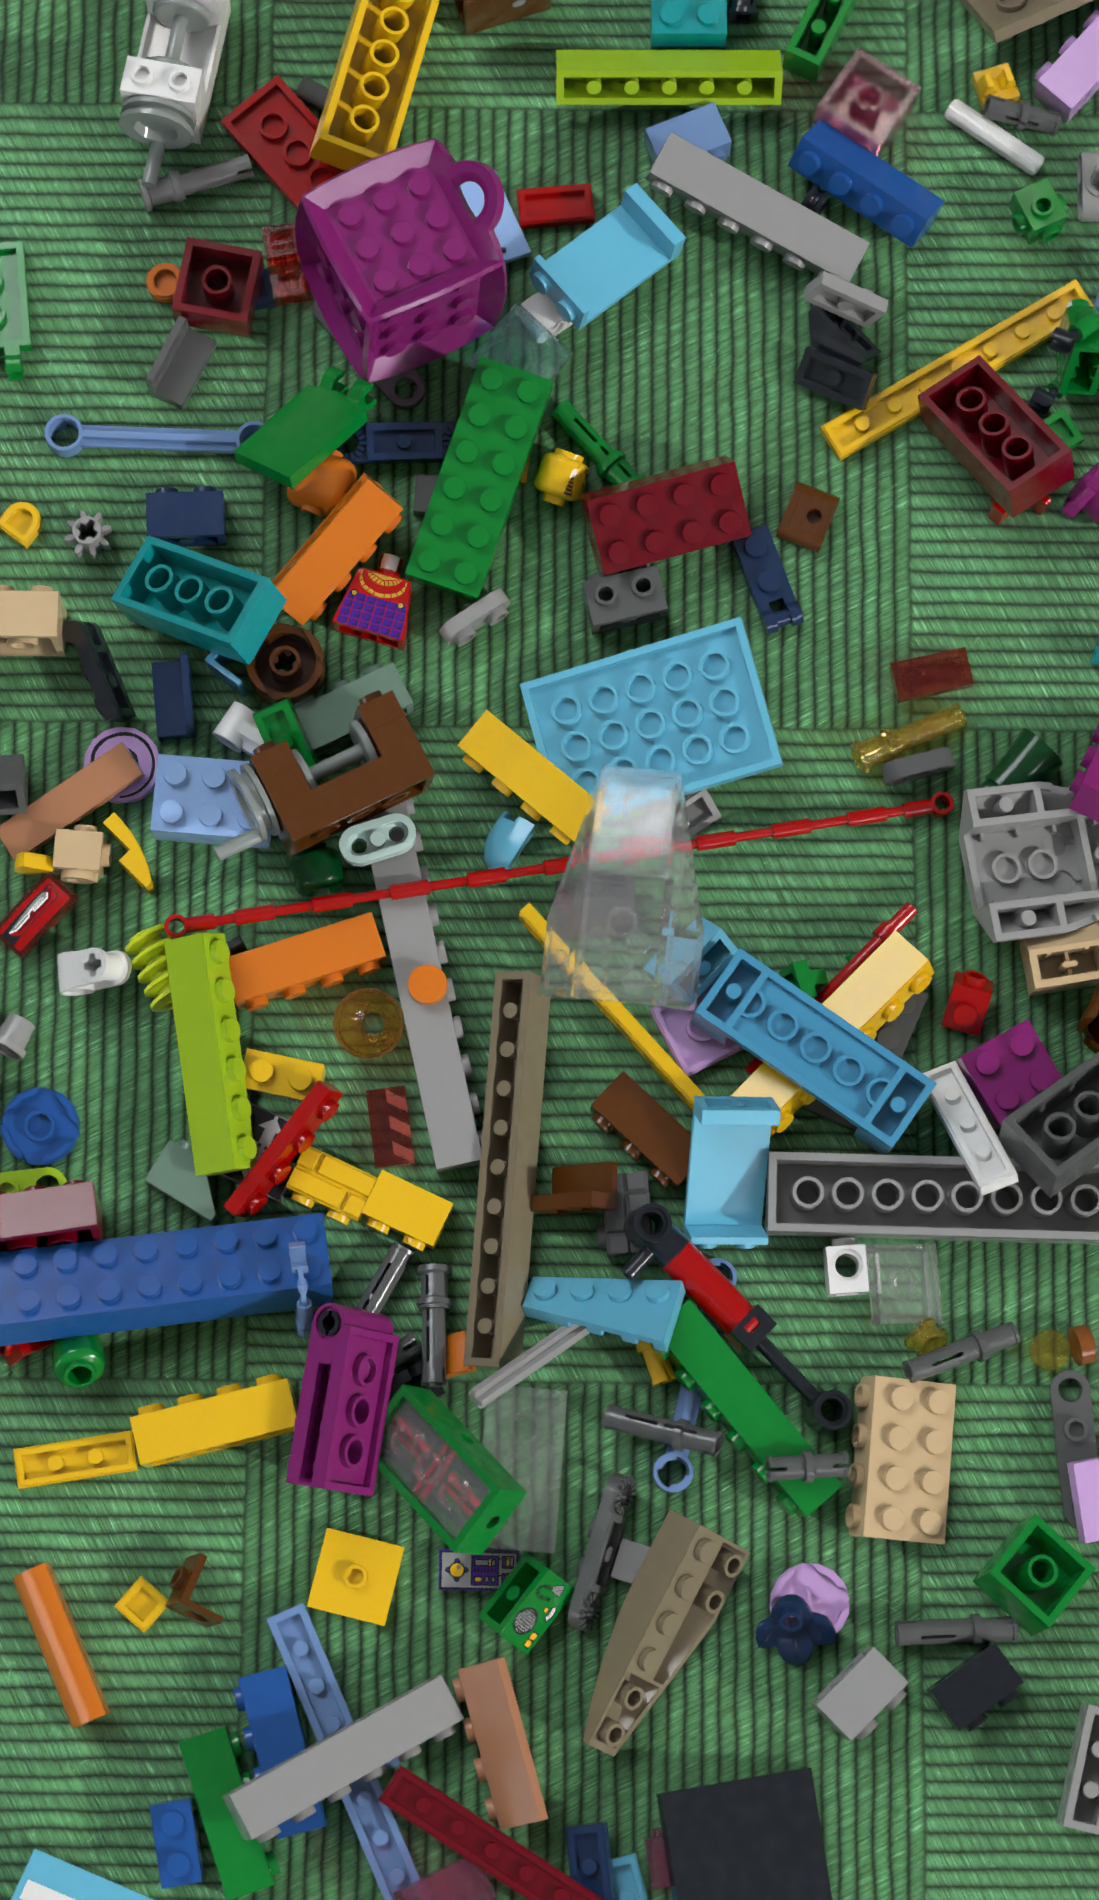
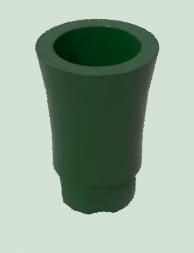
[978,728,1063,788]

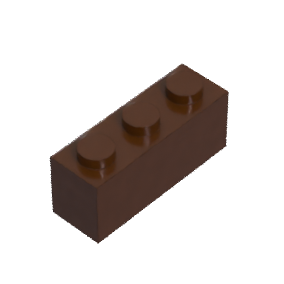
[590,1071,691,1190]

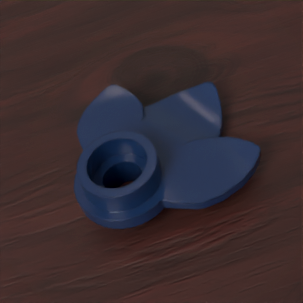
[755,1594,836,1666]

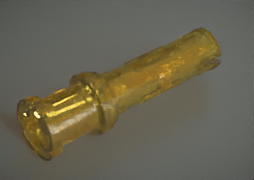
[850,703,967,774]

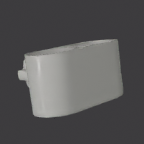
[1077,152,1099,222]

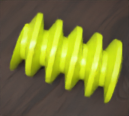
[125,924,173,1012]

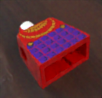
[333,553,412,651]

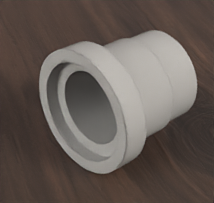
[0,1013,35,1061]

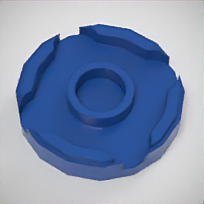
[1,1088,80,1166]

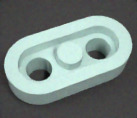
[339,813,416,866]

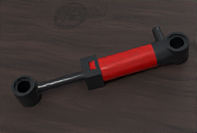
[622,1203,853,1432]

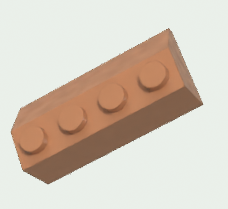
[452,1656,548,1830]

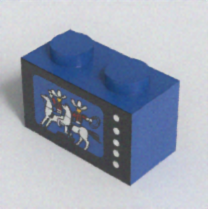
[149,1797,207,1889]

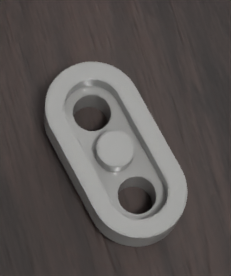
[439,589,511,647]

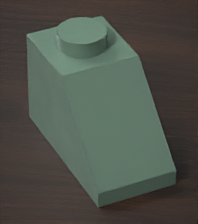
[144,1139,218,1225]

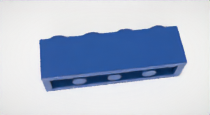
[788,119,945,248]
[233,1665,327,1839]

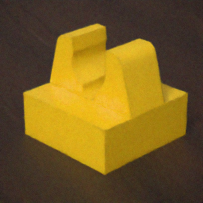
[971,62,1020,110]

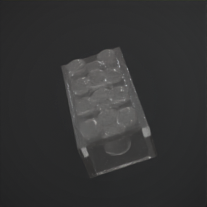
[483,1387,568,1554]

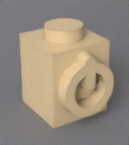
[52,824,112,884]

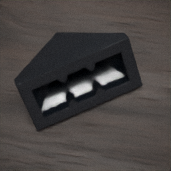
[808,305,882,365]

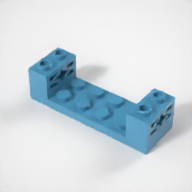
[691,948,937,1155]

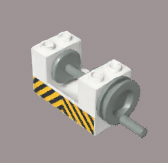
[118,0,231,189]

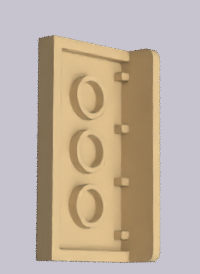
[845,1375,956,1545]

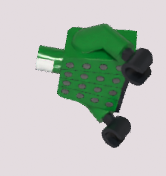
[1028,299,1099,414]

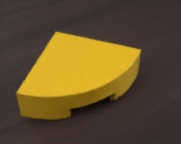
[14,851,54,875]

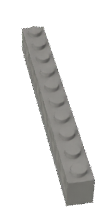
[362,798,483,1174]

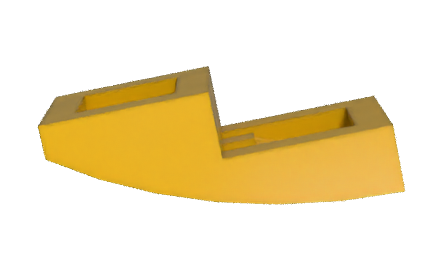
[103,812,155,895]

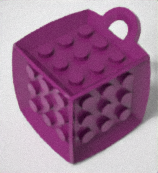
[295,138,507,383]

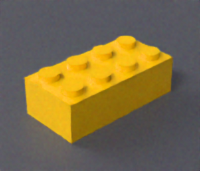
[129,1373,298,1468]

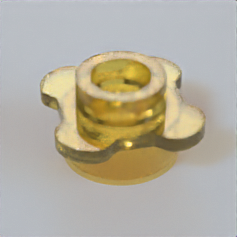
[904,1318,948,1356]

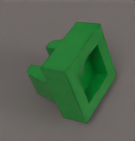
[778,960,829,999]

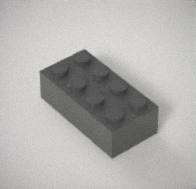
[998,1052,1099,1198]

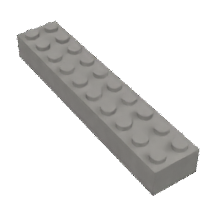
[765,1151,1099,1245]

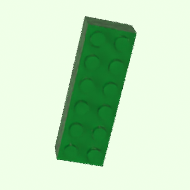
[405,356,553,603]

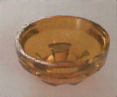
[333,988,405,1059]

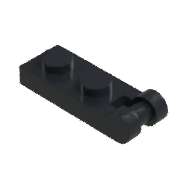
[63,620,136,722]

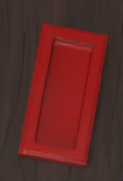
[516,183,595,230]

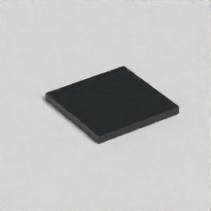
[656,1767,832,1900]

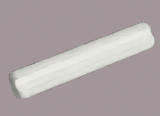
[945,99,1044,175]

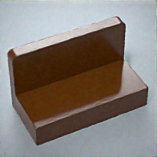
[531,1162,617,1215]

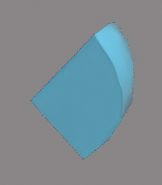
[484,811,535,869]

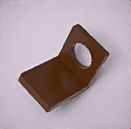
[165,1553,223,1628]

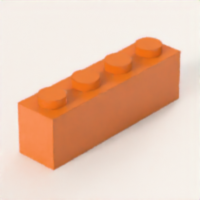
[271,473,403,626]
[229,912,387,1012]

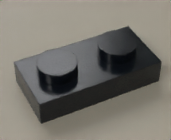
[794,346,878,410]

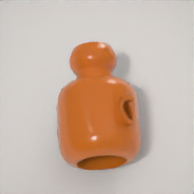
[286,450,383,519]

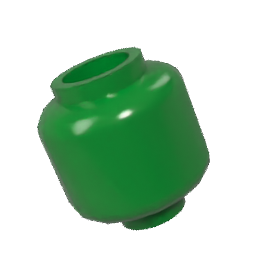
[51,1334,105,1388]

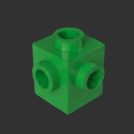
[1008,177,1068,245]

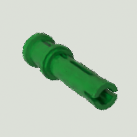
[550,400,646,486]

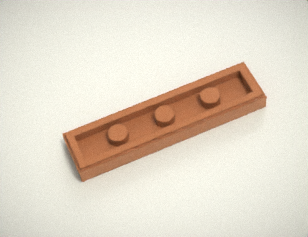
[0,742,145,861]

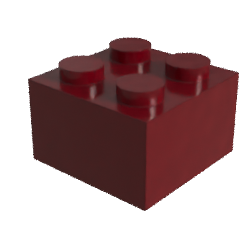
[172,237,265,338]

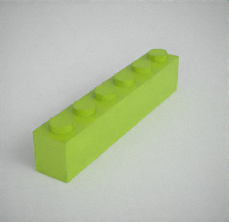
[556,50,783,105]
[164,932,257,1176]

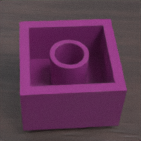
[956,1019,1062,1131]

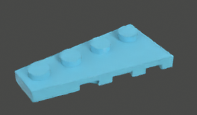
[522,1276,686,1352]

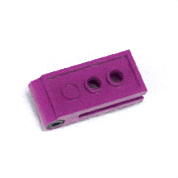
[286,1303,399,1497]

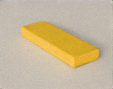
[13,1430,139,1489]

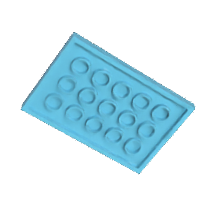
[520,617,784,820]

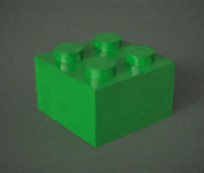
[972,1514,1096,1636]

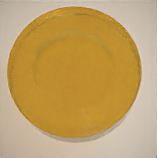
[1029,1330,1071,1371]

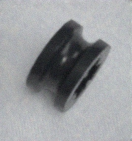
[801,184,832,215]

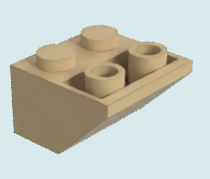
[1018,921,1099,996]

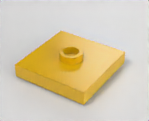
[307,1528,405,1626]

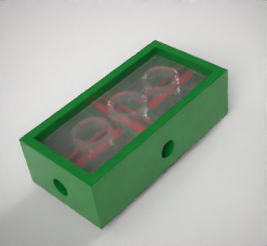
[378,1384,528,1555]

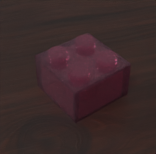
[813,48,921,157]

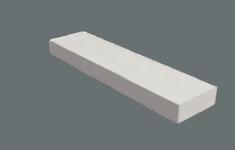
[923,1061,1019,1196]

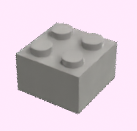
[810,1646,909,1741]

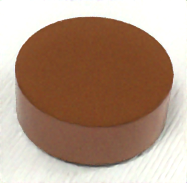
[1068,1324,1097,1366]

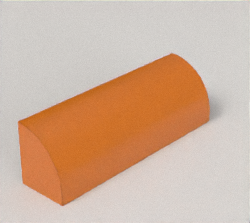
[12,1562,111,1730]

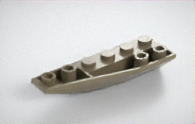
[583,1510,750,1757]

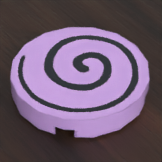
[83,727,159,804]

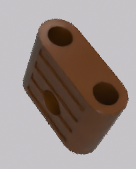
[776,482,840,553]

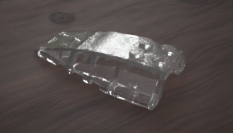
[539,765,704,1012]

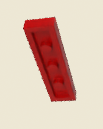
[223,1081,344,1218]

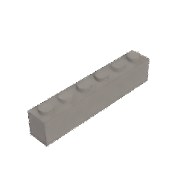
[645,132,870,282]
[222,1675,464,1844]

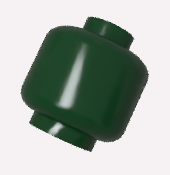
[290,842,345,897]

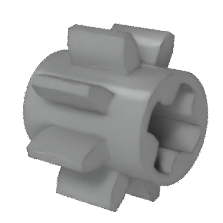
[64,510,113,560]

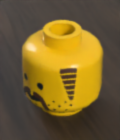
[534,447,589,507]

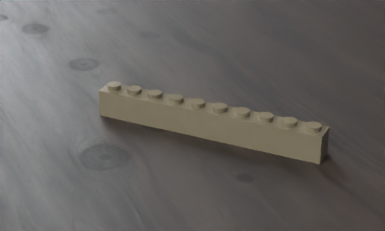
[464,971,552,1370]

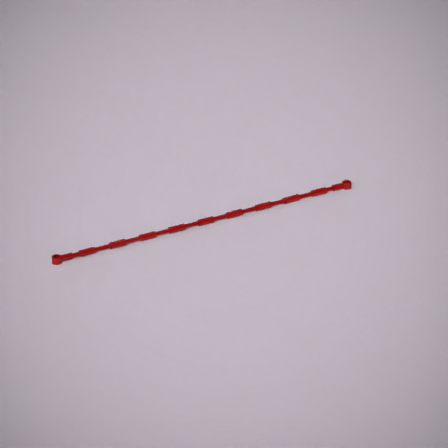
[164,792,954,939]

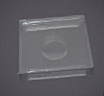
[865,1244,943,1325]

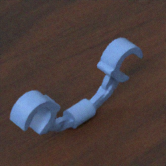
[288,1241,314,1337]

